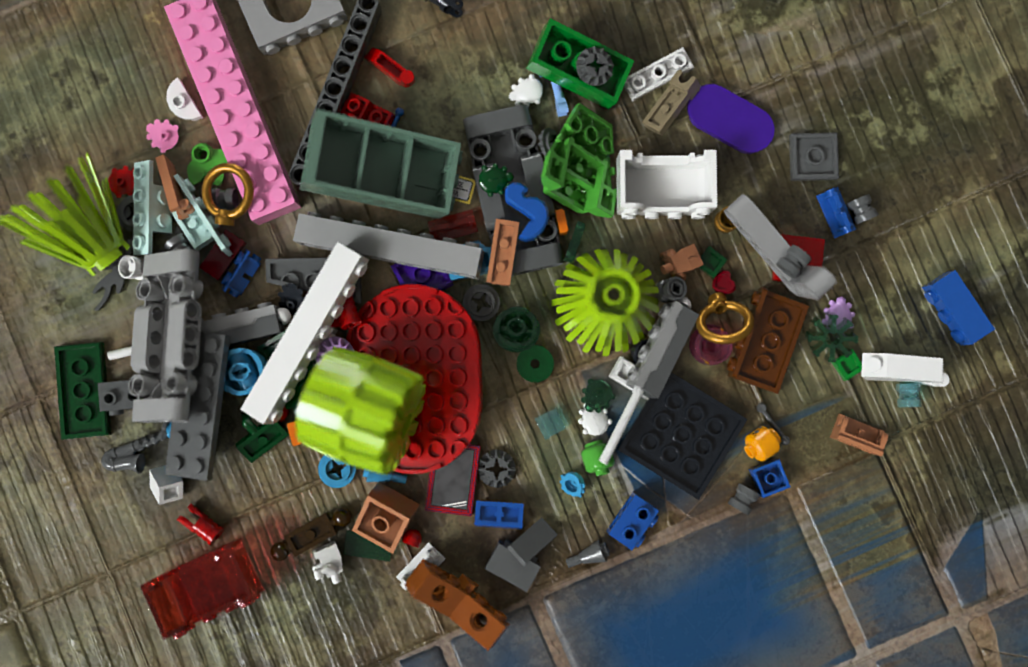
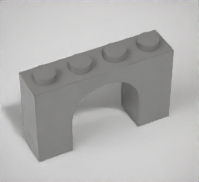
[238,0,348,55]

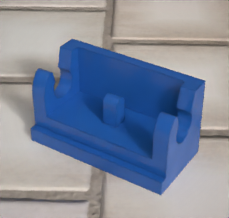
[474,501,524,529]

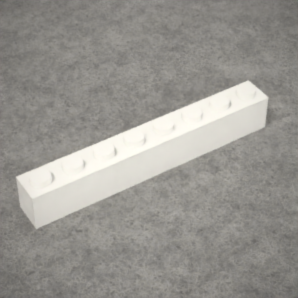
[241,242,369,424]

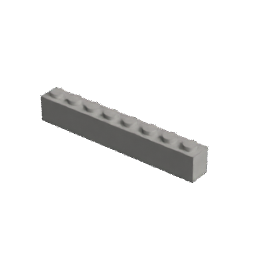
[293,211,485,280]

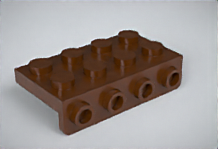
[727,287,809,394]

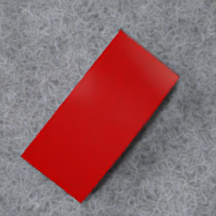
[341,92,395,126]

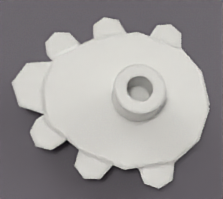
[509,74,543,107]
[578,401,613,436]

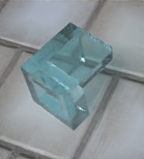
[534,408,566,440]

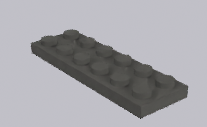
[165,333,230,481]

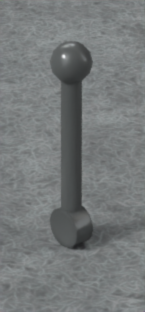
[756,404,790,445]

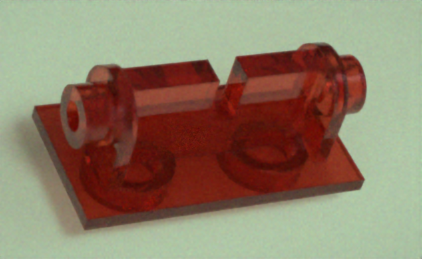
[428,210,478,241]

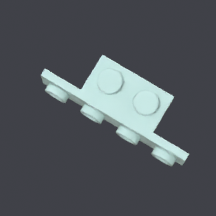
[132,160,172,256]
[171,174,233,257]

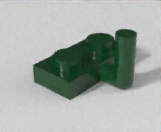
[236,411,289,463]

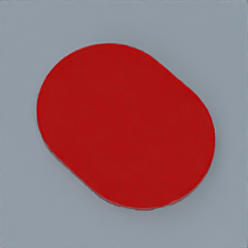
[346,284,483,474]

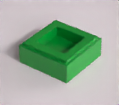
[831,349,862,381]

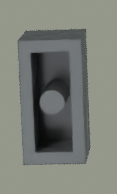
[485,539,541,592]

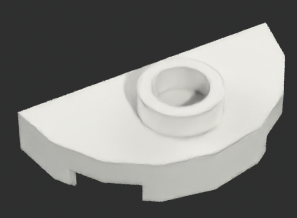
[166,77,203,121]

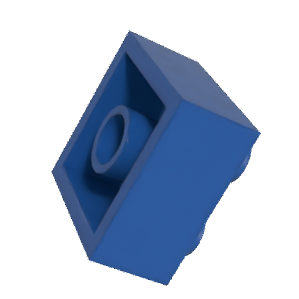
[749,458,790,498]

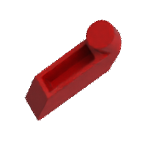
[364,47,415,88]

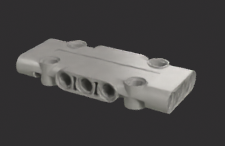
[128,249,203,423]

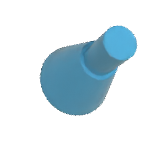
[363,469,407,484]

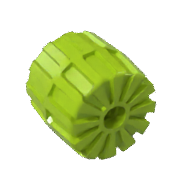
[296,347,426,475]

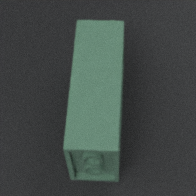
[300,109,463,219]

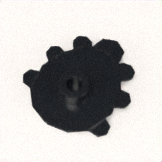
[278,283,305,315]

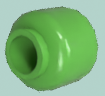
[581,440,615,477]

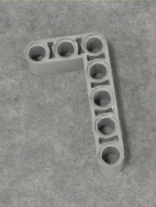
[724,194,837,300]

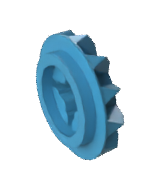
[318,455,356,488]

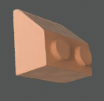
[352,482,420,554]

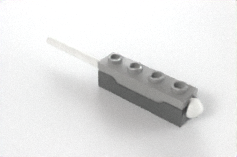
[598,297,699,465]
[107,302,291,360]

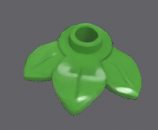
[187,143,228,186]

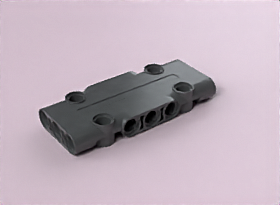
[463,105,564,276]

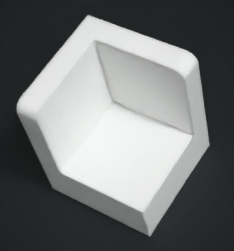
[149,466,183,505]

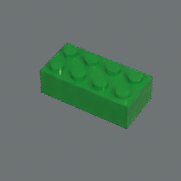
[526,18,634,109]

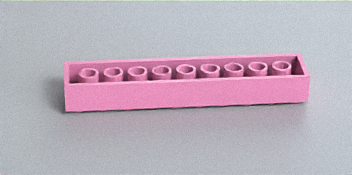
[164,0,302,225]

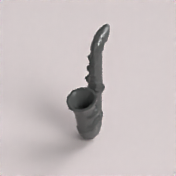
[101,422,170,474]

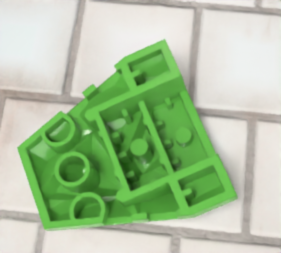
[541,103,617,218]

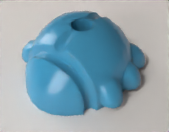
[560,471,586,498]

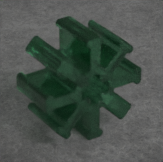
[805,312,858,362]

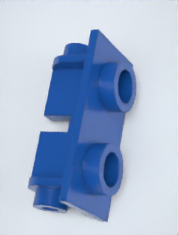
[816,187,856,238]
[221,249,262,298]

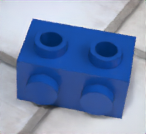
[606,492,659,550]

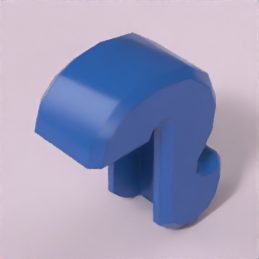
[505,182,549,242]

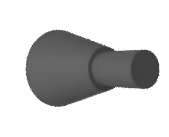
[566,539,610,568]

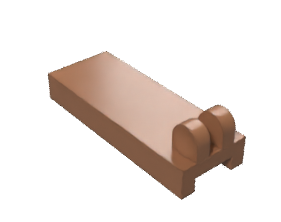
[155,154,195,221]
[486,219,520,286]

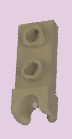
[642,70,700,136]

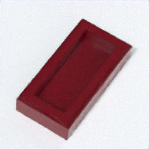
[199,229,247,281]

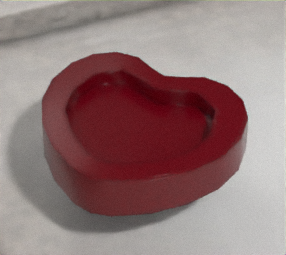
[712,271,736,294]

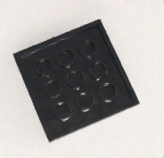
[617,372,748,500]

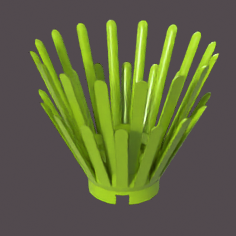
[0,152,131,276]
[551,249,659,356]

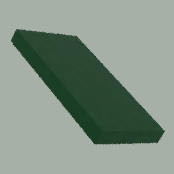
[54,342,111,440]

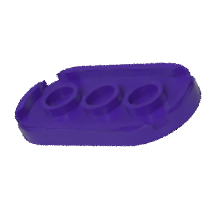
[687,84,775,154]

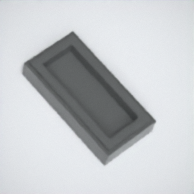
[507,517,558,566]

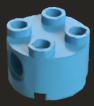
[224,348,267,396]

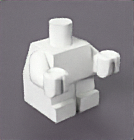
[312,541,343,584]

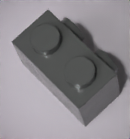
[98,380,138,415]

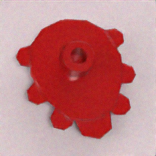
[108,166,134,198]

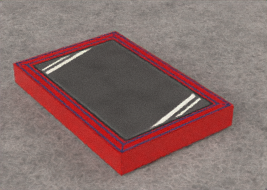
[425,444,481,516]

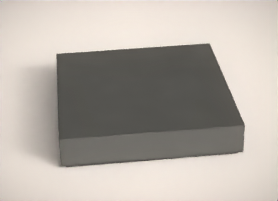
[789,133,839,181]

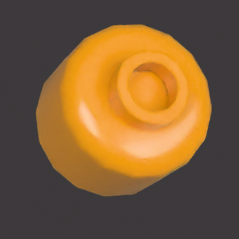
[744,426,781,461]

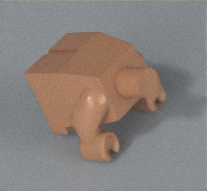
[660,244,704,281]

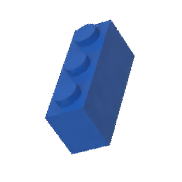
[922,270,995,346]

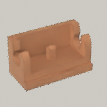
[830,414,888,456]

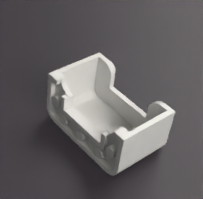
[616,150,717,220]

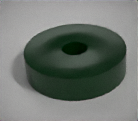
[517,345,554,382]

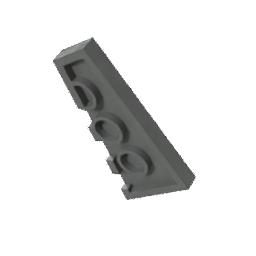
[265,258,362,304]

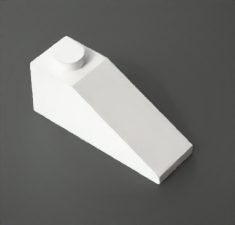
[861,353,944,383]

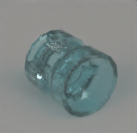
[896,383,922,407]

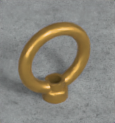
[202,163,254,226]
[696,292,754,344]

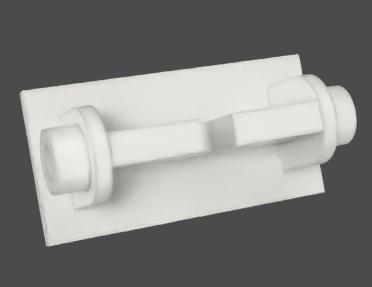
[396,542,446,591]

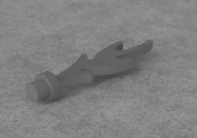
[92,237,133,311]

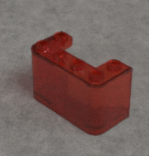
[140,538,263,640]

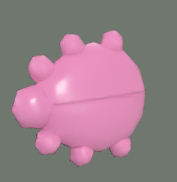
[146,119,179,153]

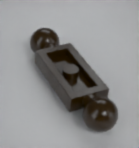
[270,508,352,561]

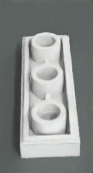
[624,47,694,101]

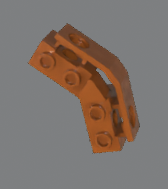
[404,558,510,651]

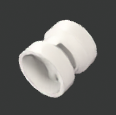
[118,255,146,280]

